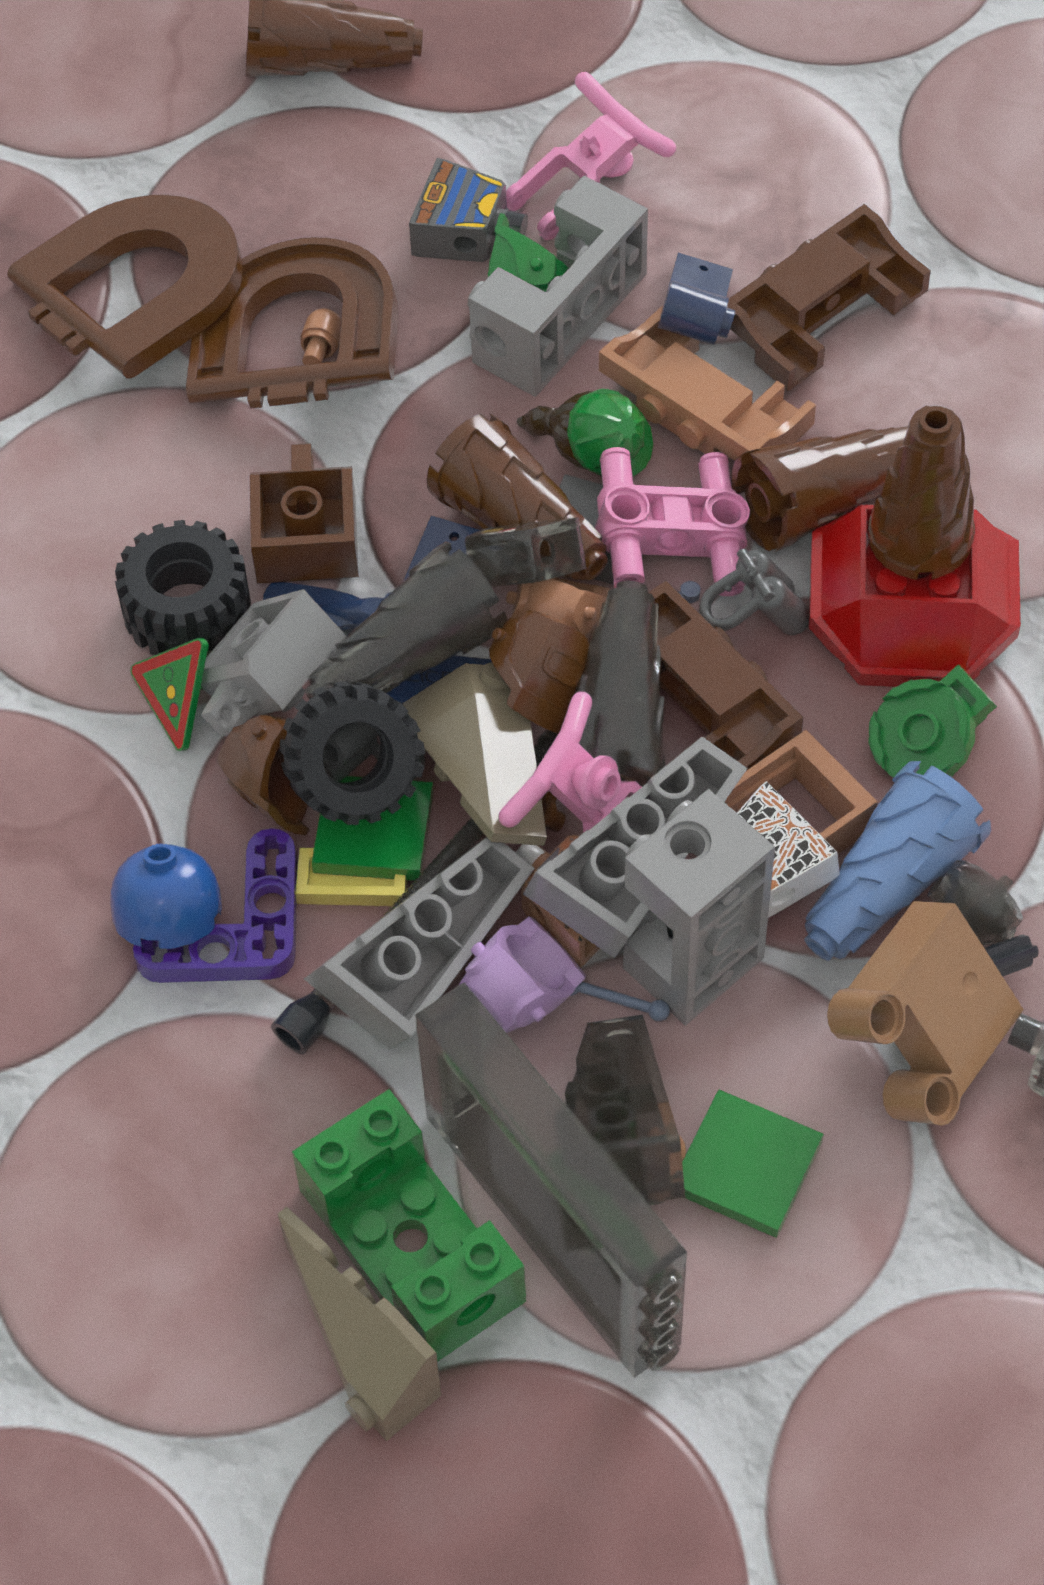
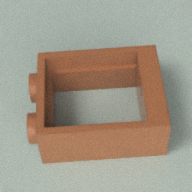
[725,730,878,854]

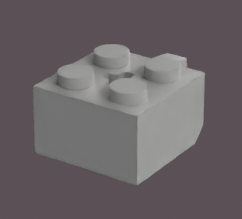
[201,589,345,736]

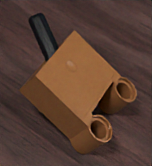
[827,901,1039,1126]

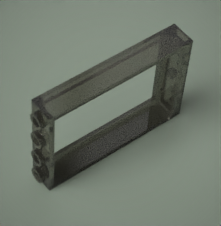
[415,983,687,1378]

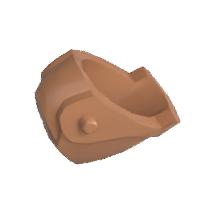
[506,574,611,639]

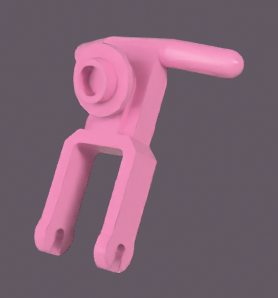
[506,72,676,240]
[499,692,642,832]

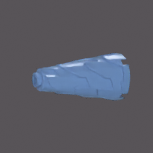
[804,761,991,961]

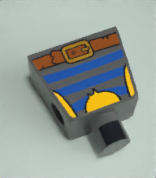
[409,158,528,262]

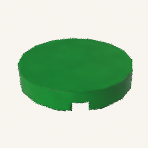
[868,679,975,778]

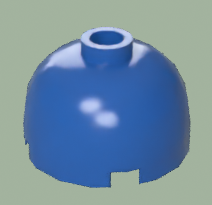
[110,844,222,949]

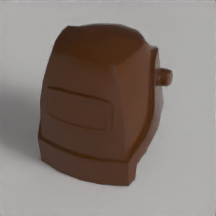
[489,610,589,734]
[217,715,310,835]

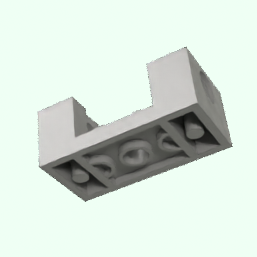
[468,176,648,397]
[623,789,775,1026]

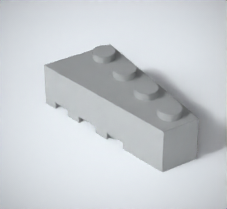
[523,737,748,959]
[304,837,535,1049]

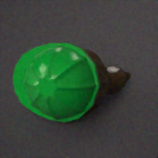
[517,388,654,477]

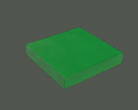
[312,776,433,881]
[671,1089,824,1238]

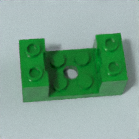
[292,1089,526,1362]

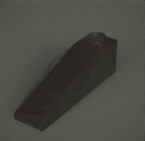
[554,1014,685,1206]

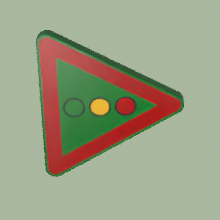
[130,638,208,751]

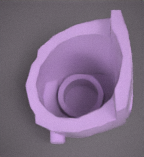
[459,917,586,1035]

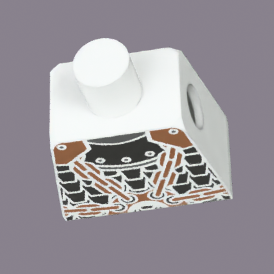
[737,781,840,918]

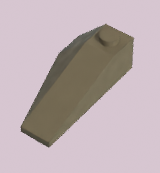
[403,663,547,846]
[278,1207,441,1441]

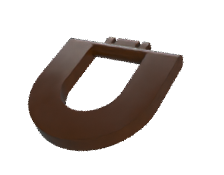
[7,195,243,379]
[186,237,398,409]

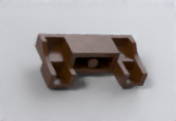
[727,204,931,391]
[586,581,804,771]

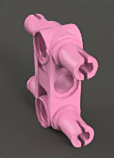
[595,447,750,596]

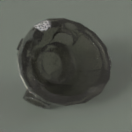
[927,860,1023,946]

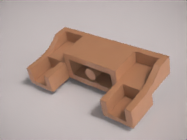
[599,306,816,461]

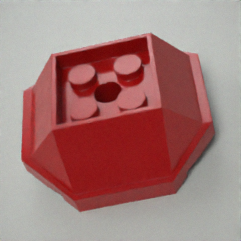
[809,505,1021,687]

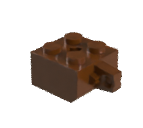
[250,444,359,584]

